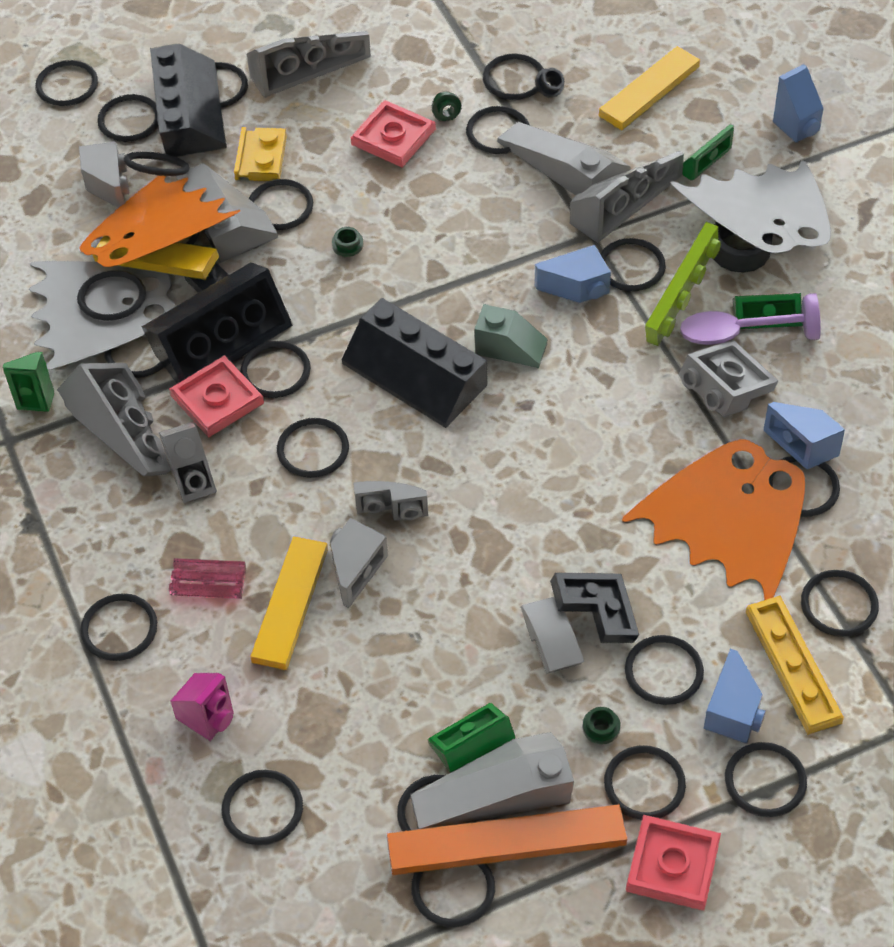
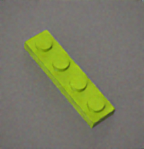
[645,221,721,346]

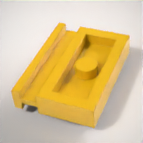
[234,127,287,181]

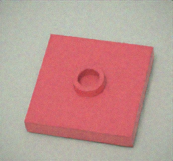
[351,100,436,168]
[169,355,264,438]
[626,815,721,911]

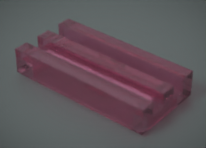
[169,558,246,599]

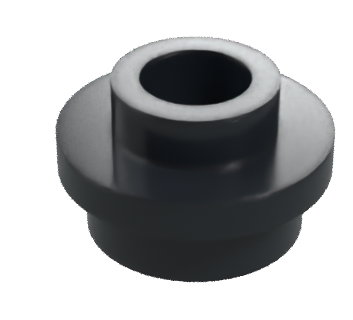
[535,68,565,98]

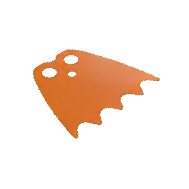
[80,176,240,267]
[622,439,805,600]

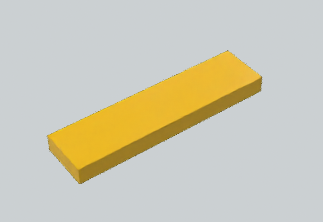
[599,46,700,131]
[92,235,219,279]
[250,536,328,670]
[746,595,844,735]

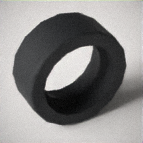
[713,222,773,273]

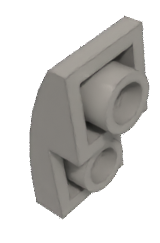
[353,481,428,520]
[521,597,584,674]

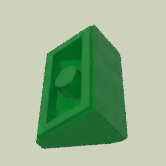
[682,124,734,181]
[732,293,803,329]
[2,352,54,412]
[427,703,516,773]

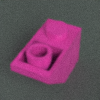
[170,673,234,741]

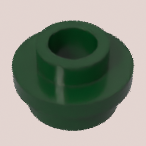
[431,91,462,122]
[332,227,364,257]
[582,707,621,744]

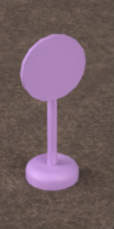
[680,293,821,345]

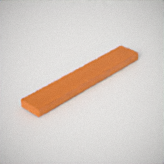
[387,804,627,875]

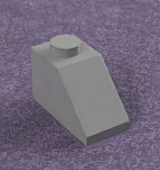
[330,518,388,608]

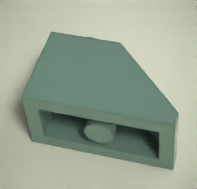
[474,304,548,368]

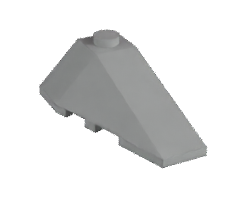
[246,31,371,98]
[497,122,631,195]
[570,151,684,243]
[176,163,278,263]
[57,363,171,476]
[410,732,574,829]

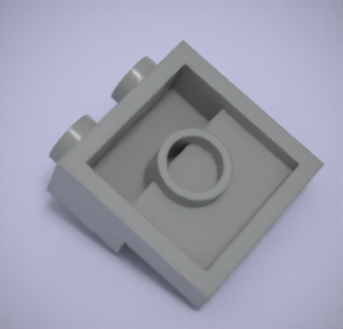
[679,340,779,417]

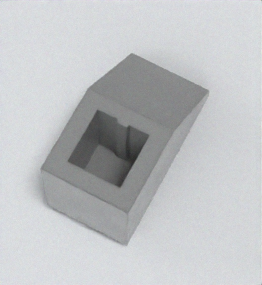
[79,141,130,208]
[159,422,217,503]

